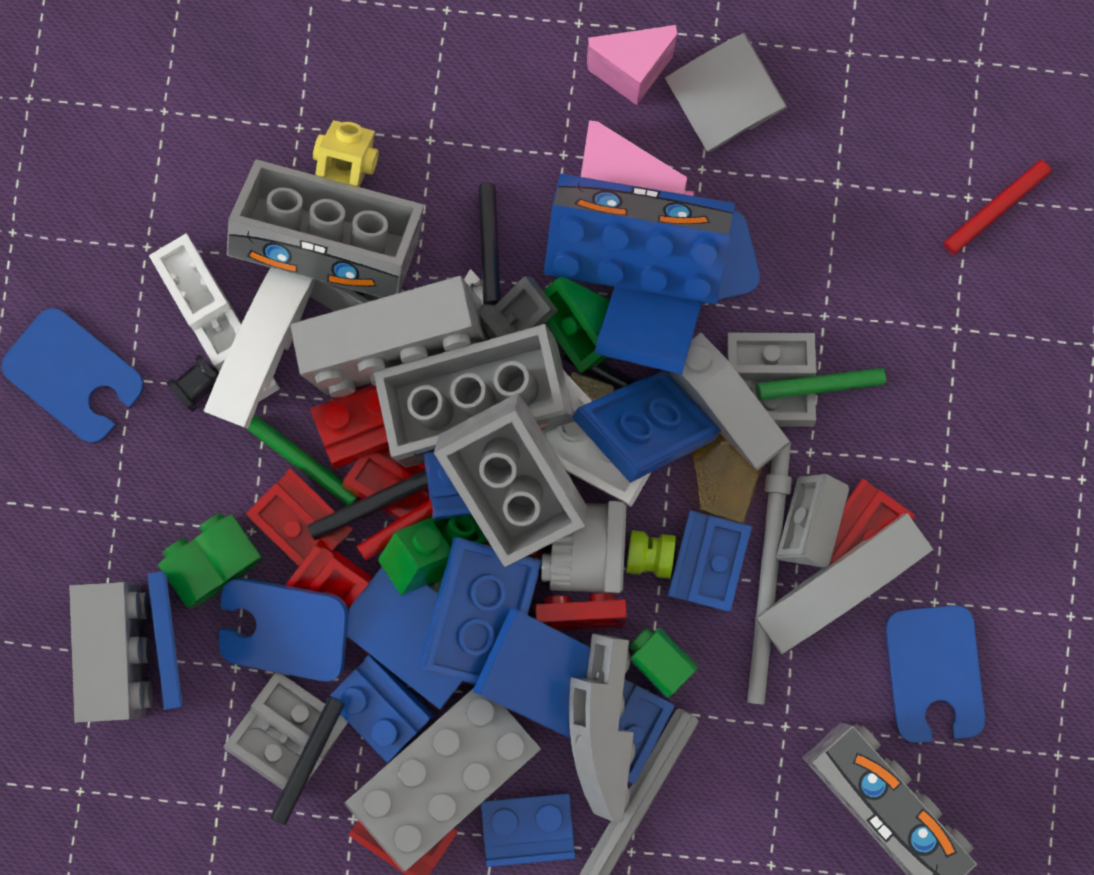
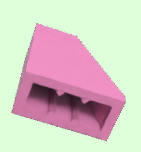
[581,120,694,196]

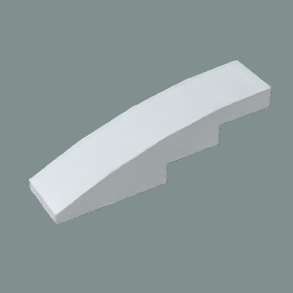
[149,234,280,401]
[204,268,315,429]

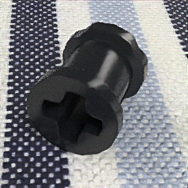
[166,354,218,412]

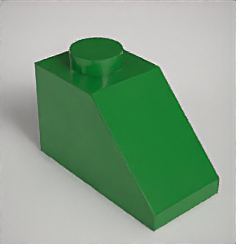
[544,276,611,374]

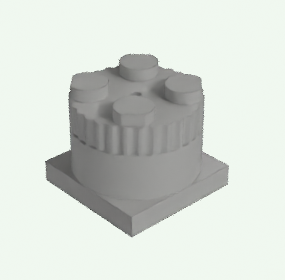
[541,501,627,595]

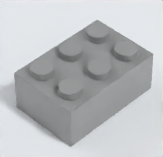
[434,392,587,567]
[69,582,153,723]

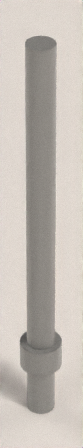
[747,442,792,705]

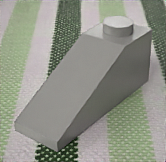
[669,333,790,471]

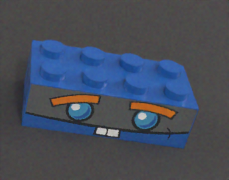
[543,173,735,304]

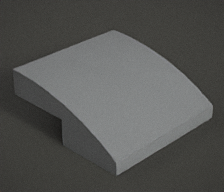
[665,33,787,152]
[727,333,816,427]
[224,672,349,790]

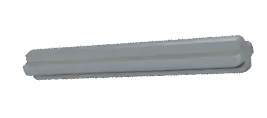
[579,708,699,875]

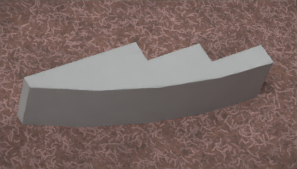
[755,513,934,654]

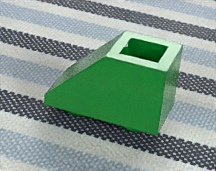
[378,515,488,596]

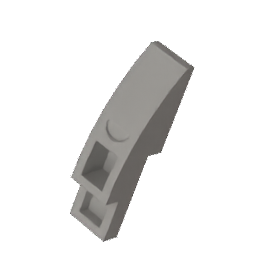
[569,634,635,823]

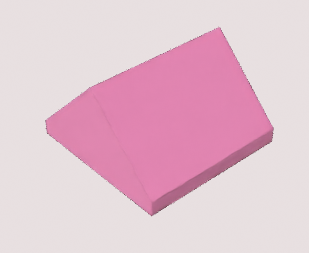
[587,25,677,105]

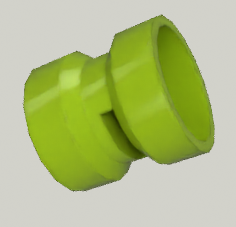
[626,530,676,579]

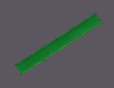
[756,368,886,401]
[246,415,359,506]

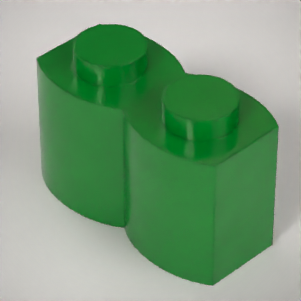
[158,513,265,610]
[628,627,699,698]

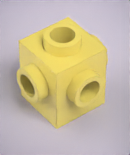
[313,120,379,187]

